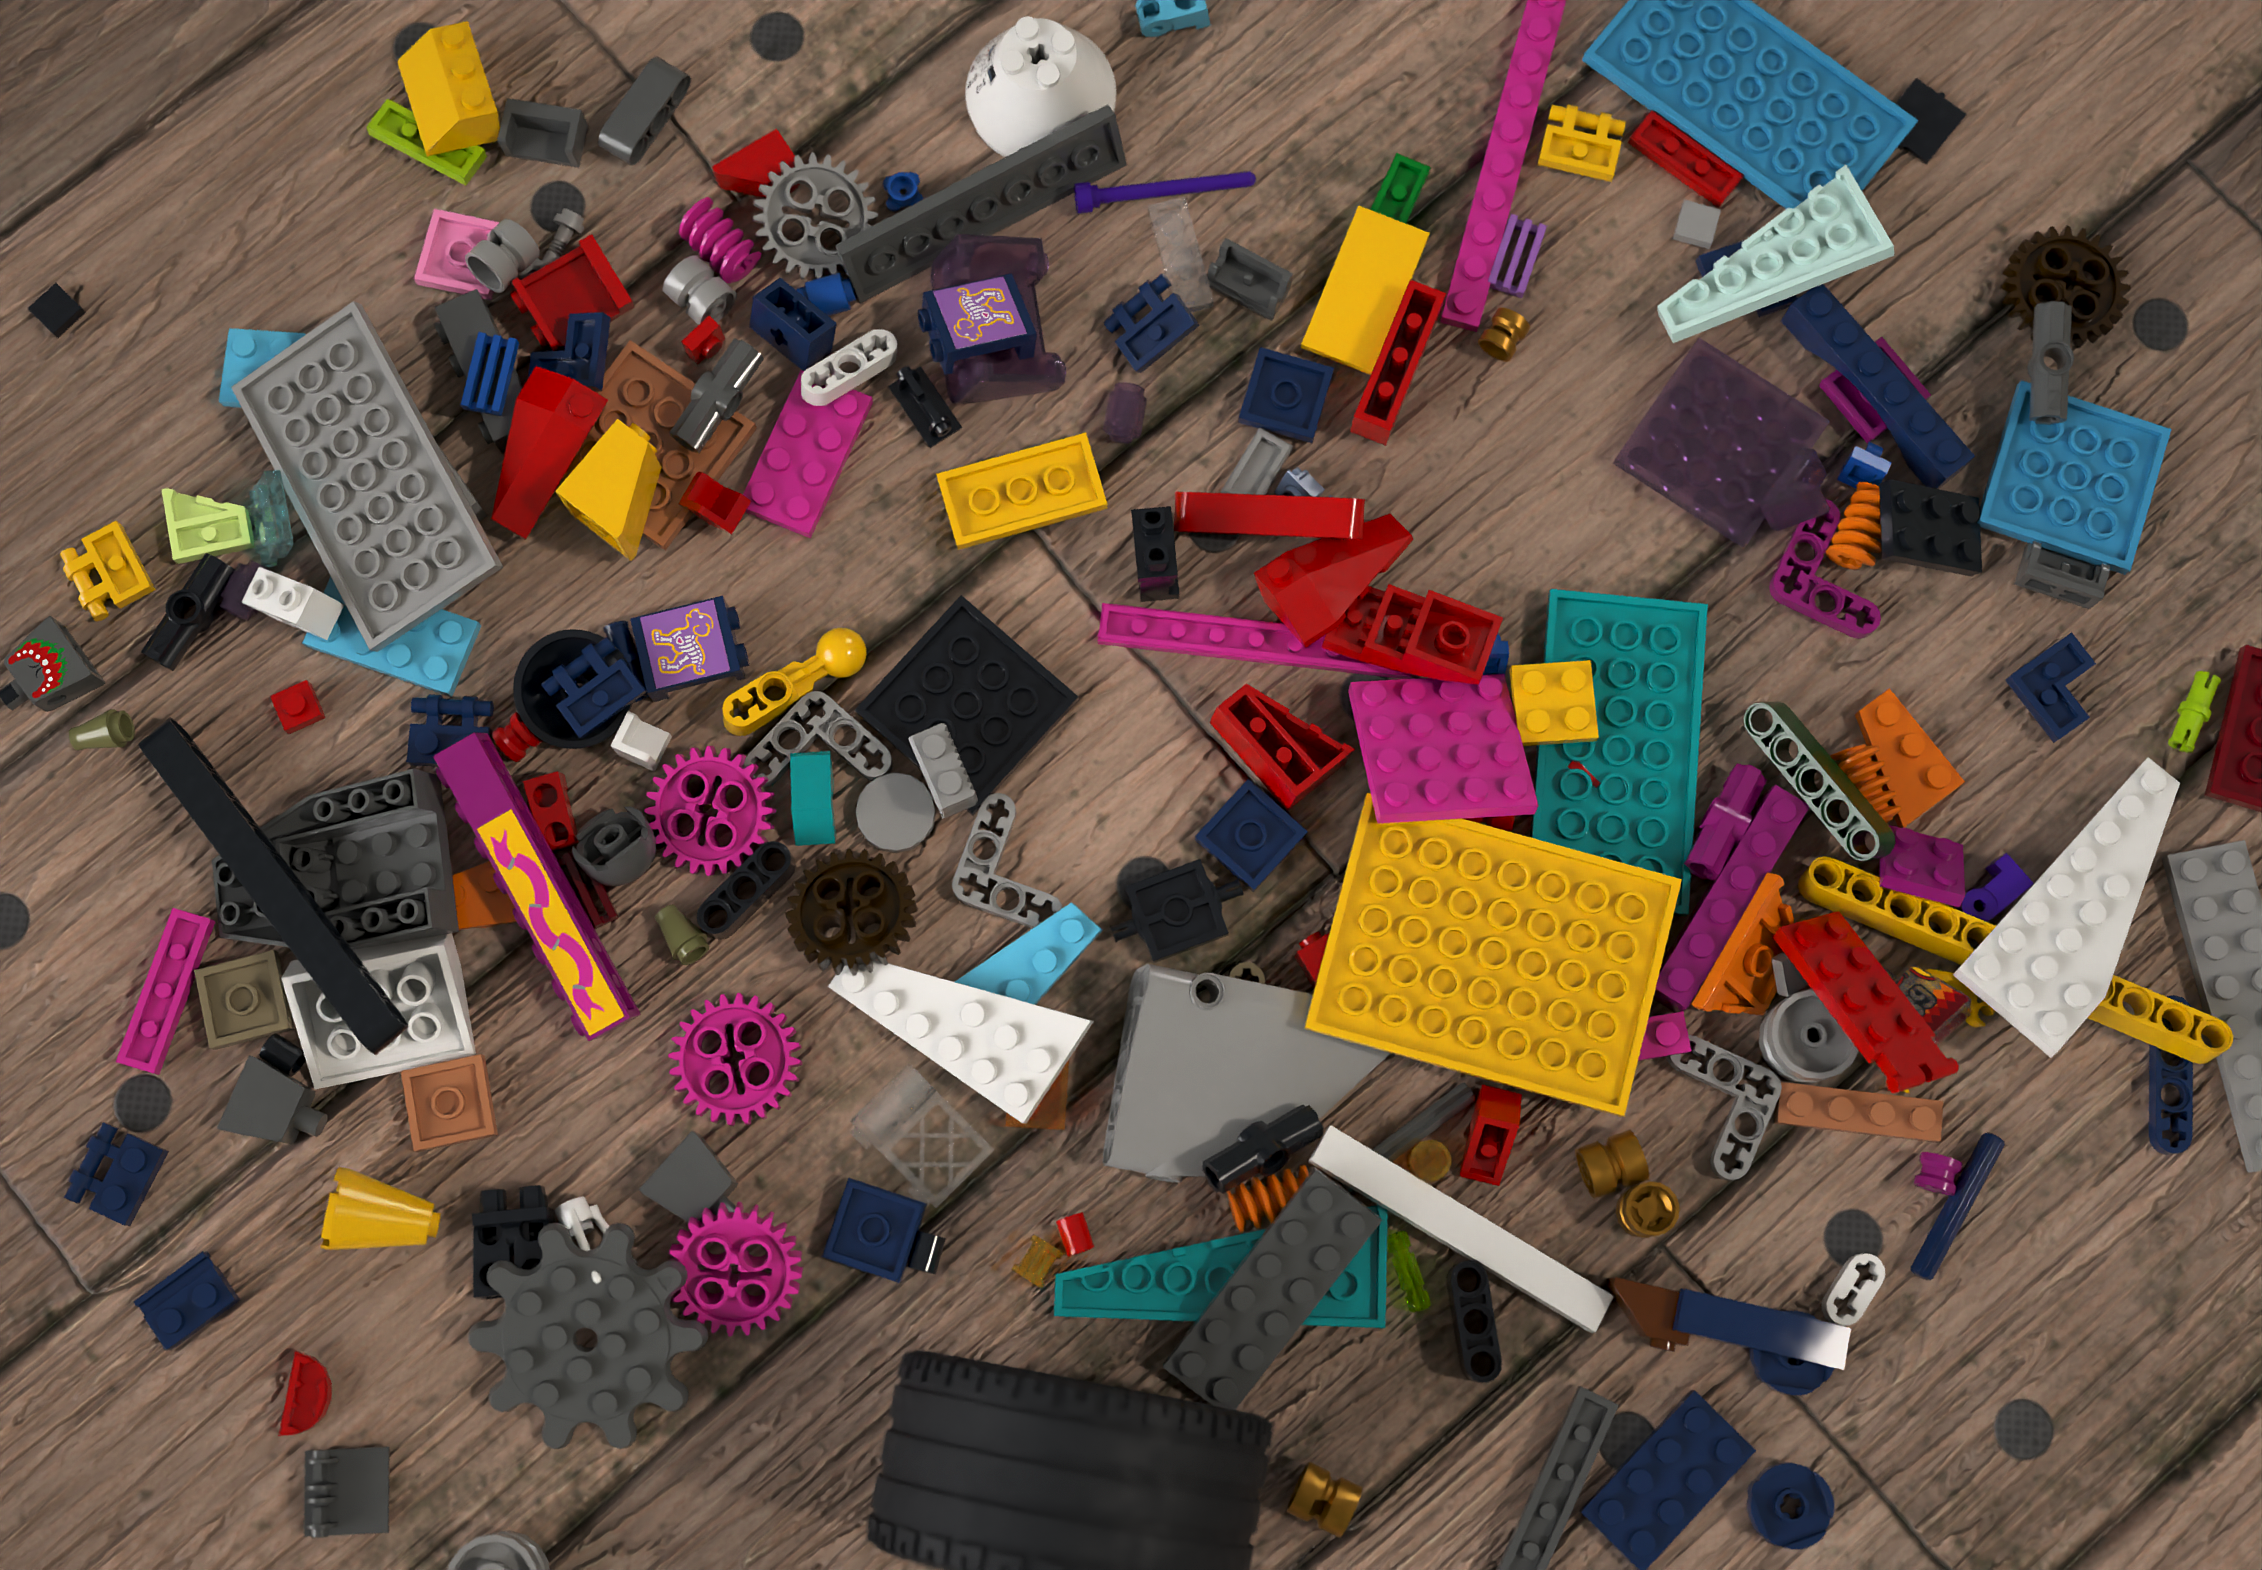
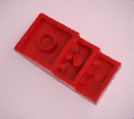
[1321,584,1503,685]

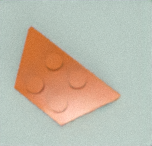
[1691,872,1794,1015]

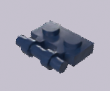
[1103,273,1200,373]
[542,637,647,739]
[406,694,494,767]
[64,1122,169,1226]

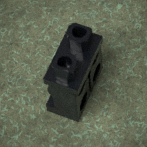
[1131,506,1179,602]
[472,1185,556,1300]

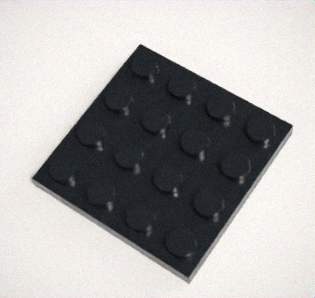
[855,595,1079,816]

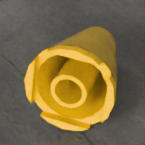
[321,1167,441,1250]

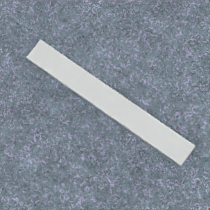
[1308,1125,1614,1333]

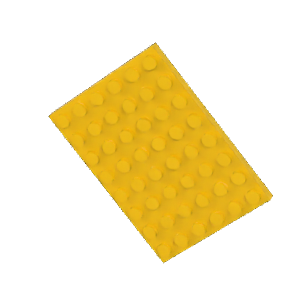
[1304,793,1682,1117]

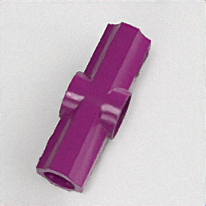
[1684,763,1767,881]

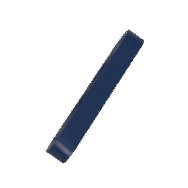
[2149,995,2193,1155]

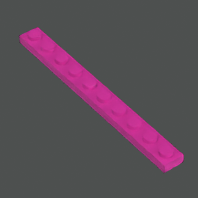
[1440,0,1566,332]

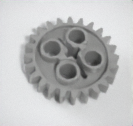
[752,153,878,279]

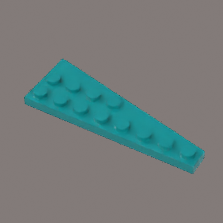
[1054,1205,1388,1328]

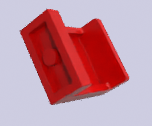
[510,234,635,351]

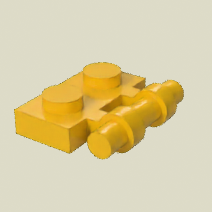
[1537,104,1626,182]
[60,521,156,622]

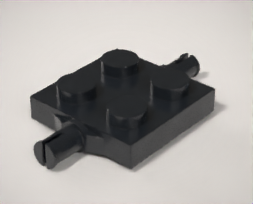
[1110,859,1244,963]

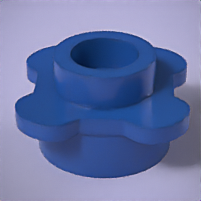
[883,172,923,212]

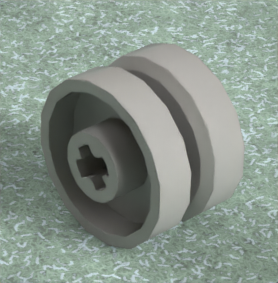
[1759,989,1859,1085]
[448,1530,549,1570]

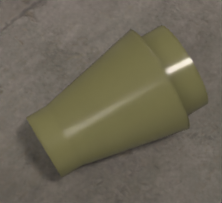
[69,709,135,751]
[655,904,709,965]

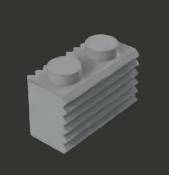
[908,723,978,819]

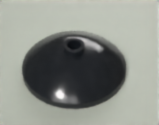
[513,629,633,749]

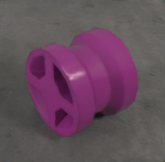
[1913,1152,1962,1196]

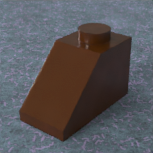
[1607,1277,1690,1352]

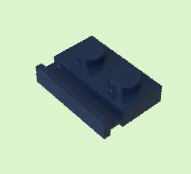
[134,1251,240,1351]

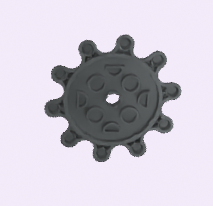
[468,1223,708,1449]

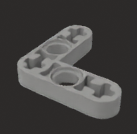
[743,691,893,788]
[952,793,1063,929]
[1667,1034,1782,1181]

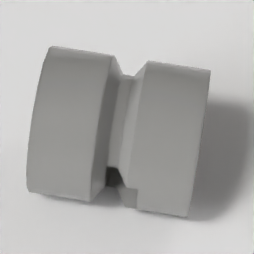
[465,219,540,293]
[663,255,736,325]

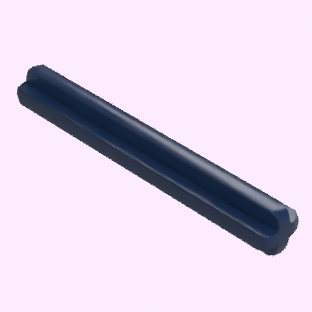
[1911,1132,2005,1280]

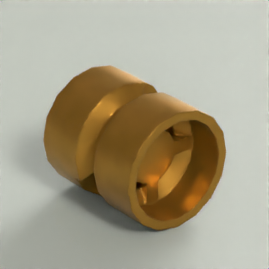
[1575,1130,1650,1199]
[1616,1181,1680,1238]
[1286,1461,1363,1538]

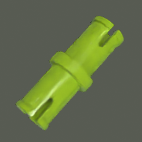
[2168,671,2221,753]

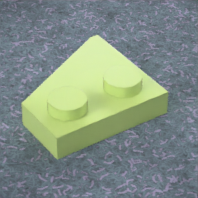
[161,488,255,564]

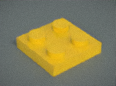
[1509,660,1599,746]

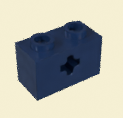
[749,278,837,371]

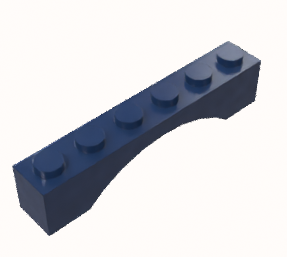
[1781,284,1975,489]

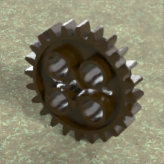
[2000,225,2131,349]
[785,849,918,976]

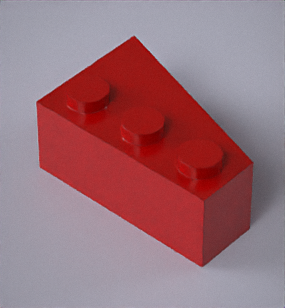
[1210,683,1355,811]

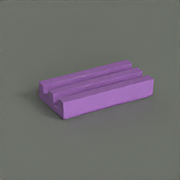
[1488,214,1547,298]

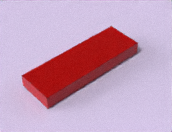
[1628,110,1744,208]

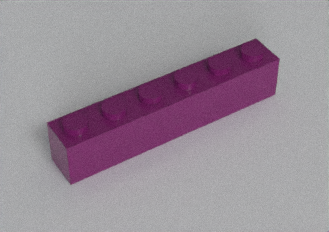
[1653,784,1809,1012]

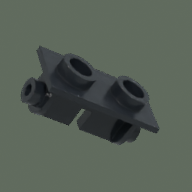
[888,366,962,448]

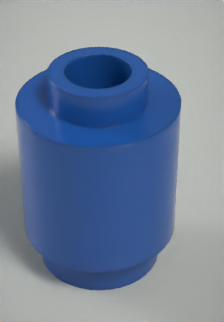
[797,272,856,316]

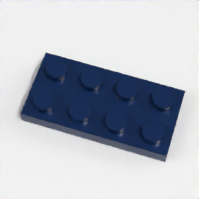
[1579,1390,1756,1570]

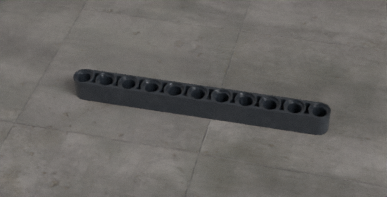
[138,717,409,1055]

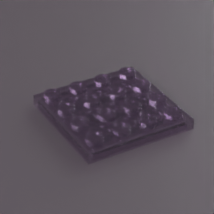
[1613,338,1830,548]

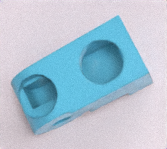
[1135,0,1211,37]

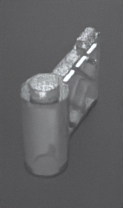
[850,1063,994,1208]

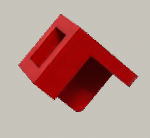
[678,471,751,534]

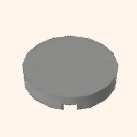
[855,772,936,853]

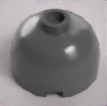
[572,807,656,886]

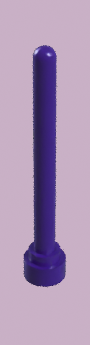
[1074,171,1256,214]

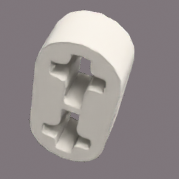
[1822,1254,1885,1326]

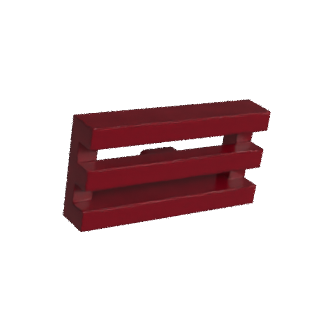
[557,848,619,929]

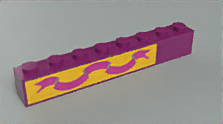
[433,732,641,1041]

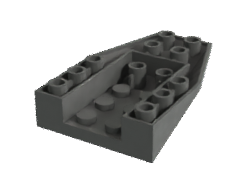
[212,769,459,950]

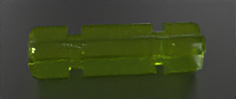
[1387,1231,1431,1312]

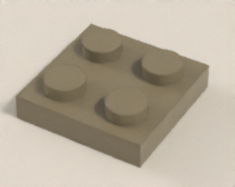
[194,950,294,1050]

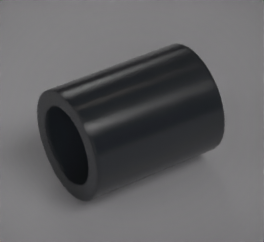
[259,1033,306,1077]
[908,1231,946,1275]

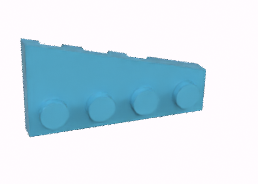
[955,902,1103,1005]

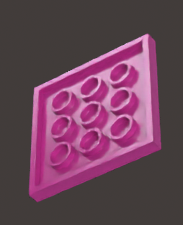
[1348,674,1538,824]

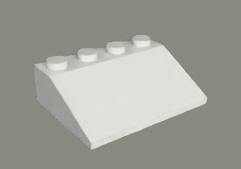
[281,933,476,1090]

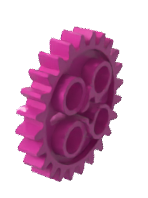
[644,746,776,876]
[668,993,802,1126]
[669,1201,803,1336]

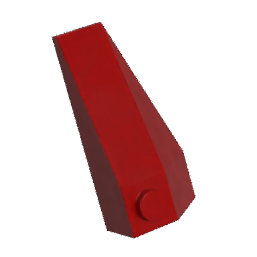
[491,366,608,540]
[1253,513,1413,648]

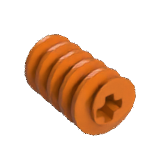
[1825,482,1882,570]
[1830,744,1902,823]
[1227,1164,1309,1234]

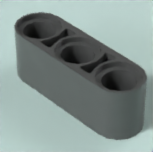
[598,56,691,165]

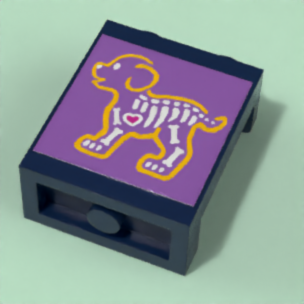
[917,273,1037,375]
[630,596,750,702]

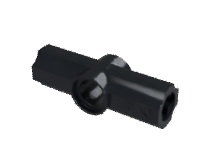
[141,553,238,671]
[1202,1104,1323,1194]

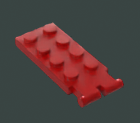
[1773,911,1959,1093]

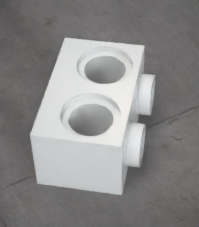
[242,567,344,640]

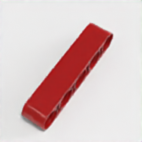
[1174,492,1365,539]

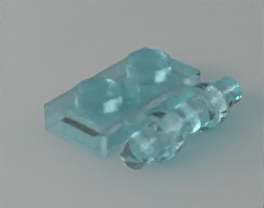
[248,470,294,567]

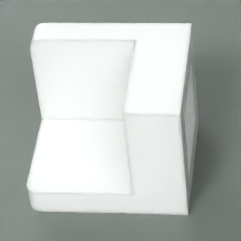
[611,711,672,772]

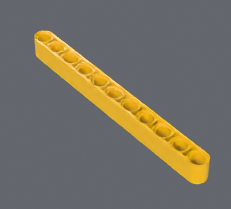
[1798,856,2233,1064]

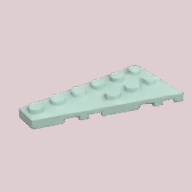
[1657,165,1894,343]

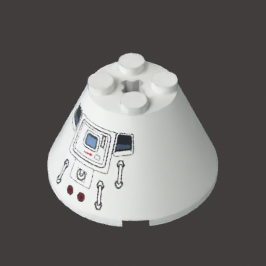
[965,16,1116,157]

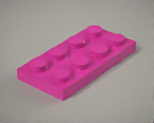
[743,370,873,539]

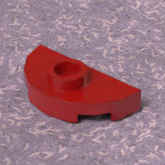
[278,1351,332,1436]

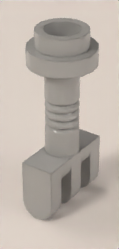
[520,208,584,280]

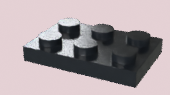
[1879,479,1982,576]

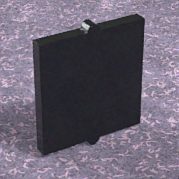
[1895,78,1966,164]

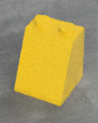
[555,419,662,561]

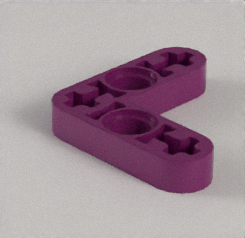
[1769,499,1881,639]

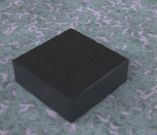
[27,283,86,338]

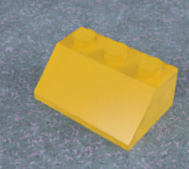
[397,21,500,156]

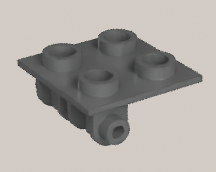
[304,1447,390,1538]

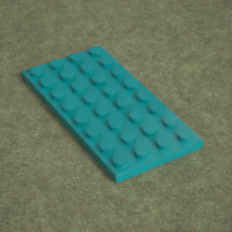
[1530,589,1708,917]

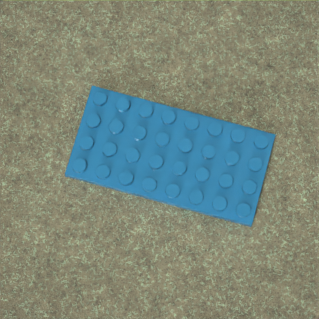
[1582,0,1918,209]

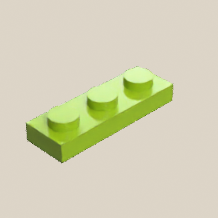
[367,98,487,186]

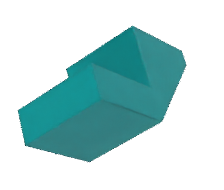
[790,751,836,846]

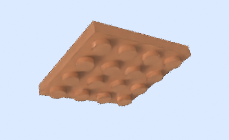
[561,340,757,551]

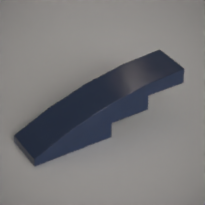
[1673,1288,1851,1370]

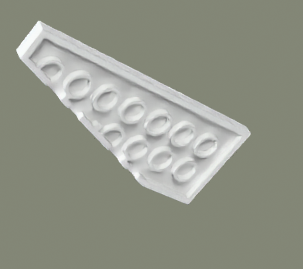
[1953,757,2180,1058]

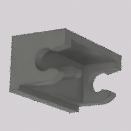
[1205,238,1293,321]
[2014,541,2110,609]

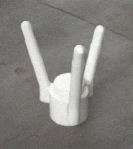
[555,1196,637,1283]

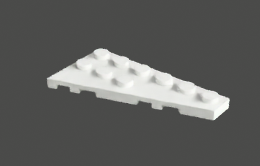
[828,960,1094,1124]

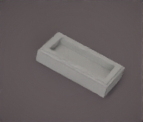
[1221,427,1293,495]

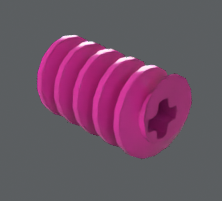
[679,197,762,284]

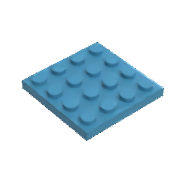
[1977,380,2172,575]

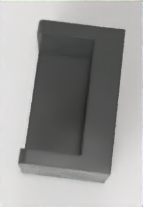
[498,98,589,168]

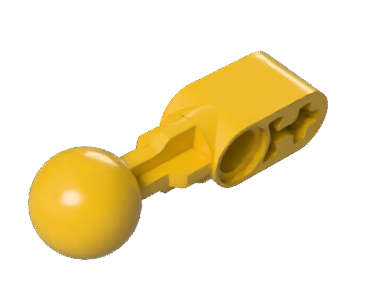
[722,628,867,736]

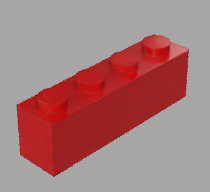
[1350,279,1446,446]

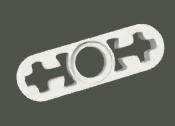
[801,329,897,406]

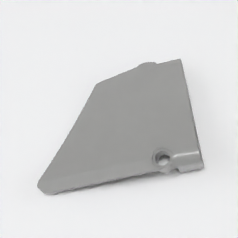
[1103,964,1391,1183]

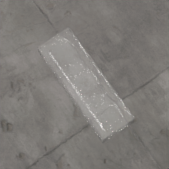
[1148,197,1214,312]

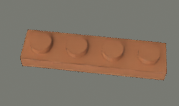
[1774,1082,1943,1143]

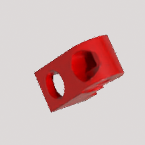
[523,771,579,851]

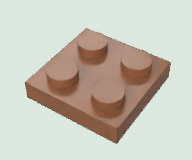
[401,1054,498,1152]

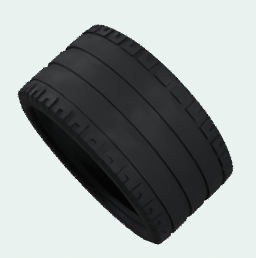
[867,1350,1273,1570]

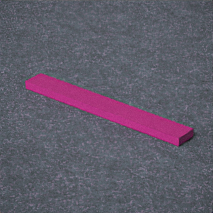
[1098,603,1411,679]

